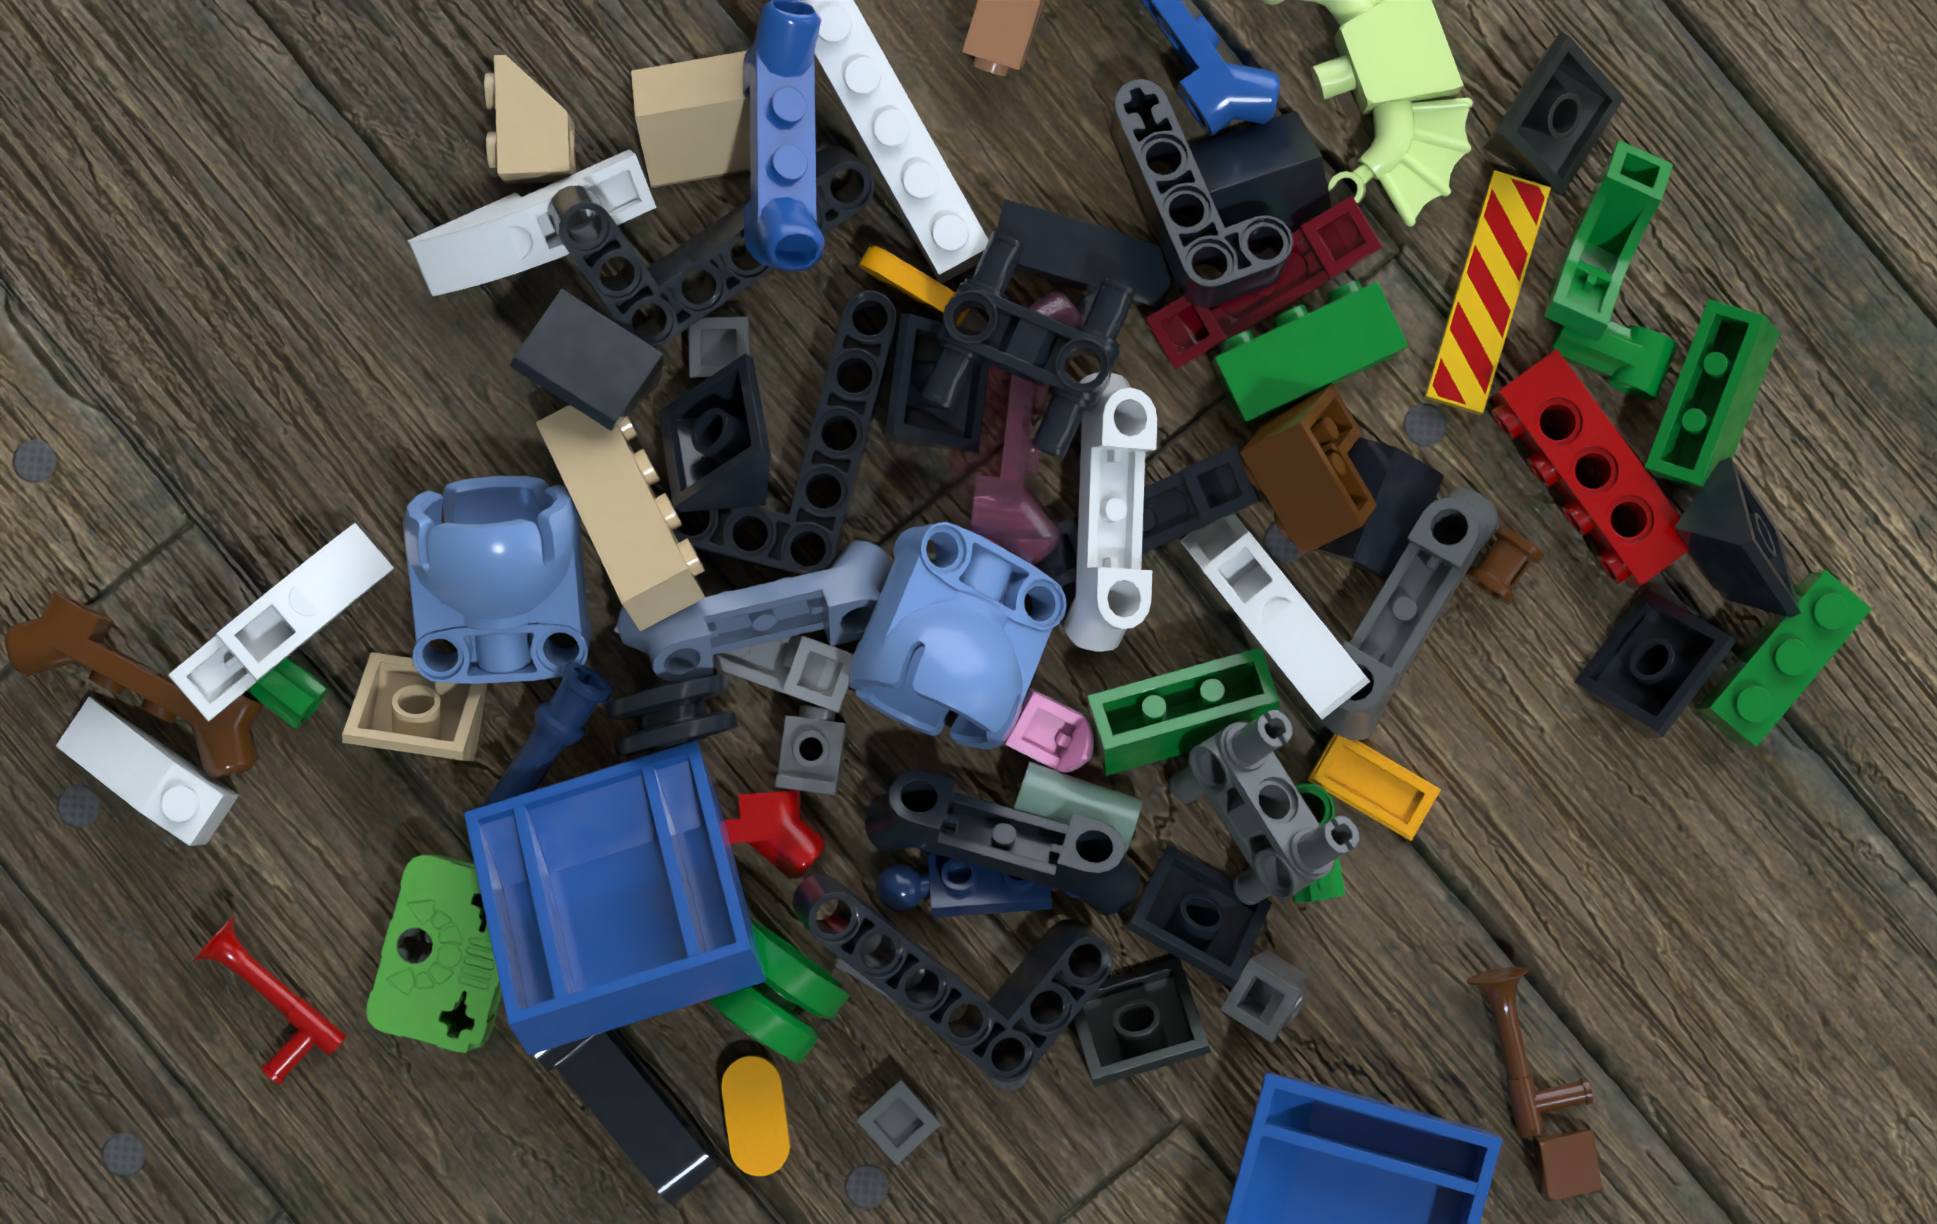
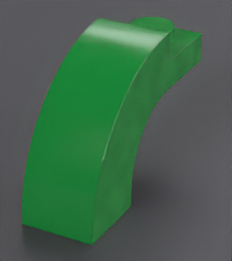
[1544,140,1673,341]

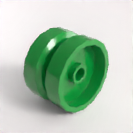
[707,919,851,1064]

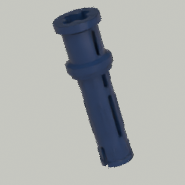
[480,662,612,808]

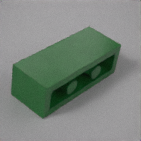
[1211,279,1408,428]
[1644,299,1781,493]
[1695,570,1872,748]
[1087,647,1280,776]

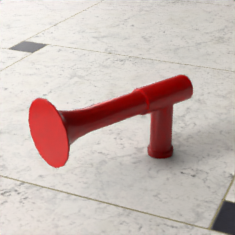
[192,915,347,1085]

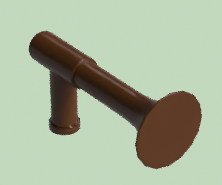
[1467,967,1593,1139]

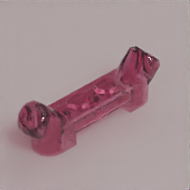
[971,290,1083,565]

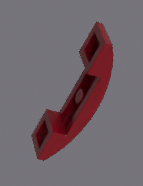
[1145,196,1383,370]

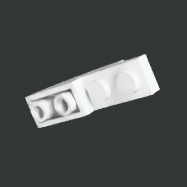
[407,150,656,296]
[1180,514,1370,719]
[168,523,394,722]

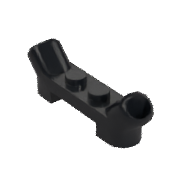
[865,770,1140,916]

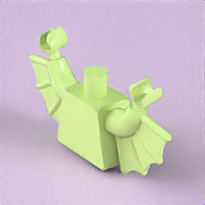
[1261,0,1473,227]

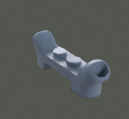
[618,540,892,682]

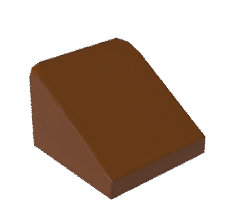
[1533,1129,1602,1201]

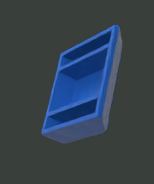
[464,740,766,1056]
[1224,1072,1503,1224]

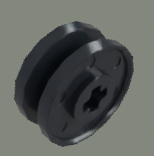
[604,674,739,757]

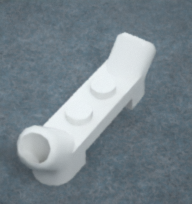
[1064,373,1157,651]

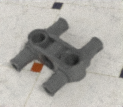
[1169,710,1359,905]

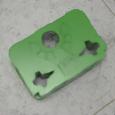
[366,854,502,1053]

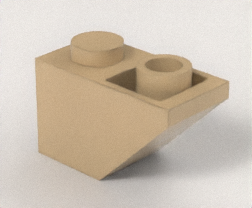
[484,55,576,184]

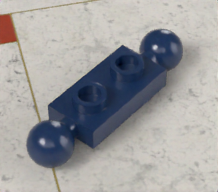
[876,853,1081,918]

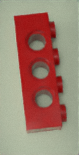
[1490,349,1690,589]

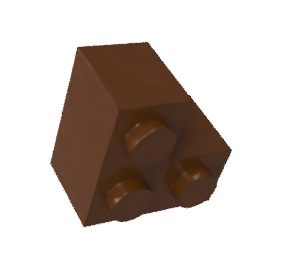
[1240,383,1377,556]

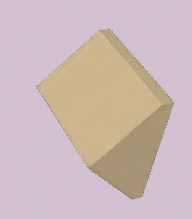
[631,51,751,188]
[342,652,487,761]

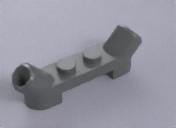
[1319,489,1499,740]

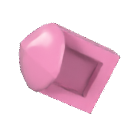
[1004,687,1094,773]

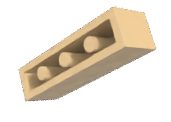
[536,405,705,632]

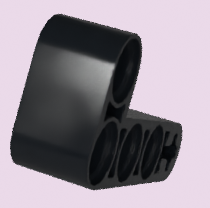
[1111,79,1293,308]
[533,1030,720,1205]

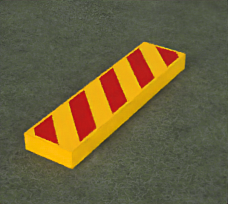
[1424,170,1551,415]

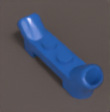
[743,0,825,272]
[1139,0,1280,136]

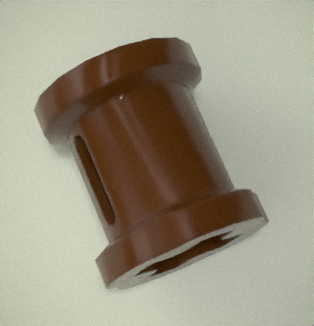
[1466,526,1544,605]

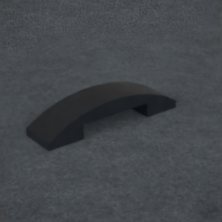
[1020,446,1261,588]

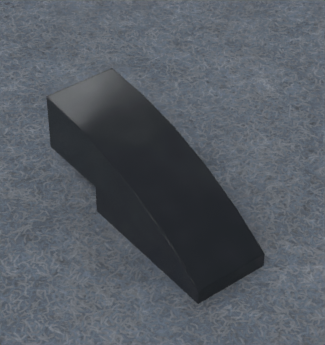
[996,199,1172,311]

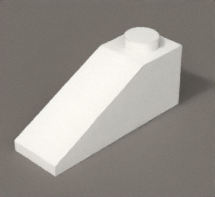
[56,696,239,846]

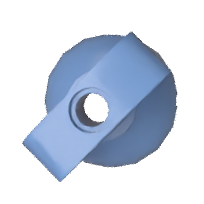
[403,476,592,684]
[848,522,1066,750]

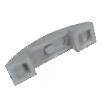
[614,622,854,713]

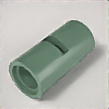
[1013,761,1143,856]

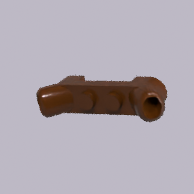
[5,591,263,779]

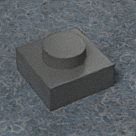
[689,317,750,380]
[856,1078,941,1166]

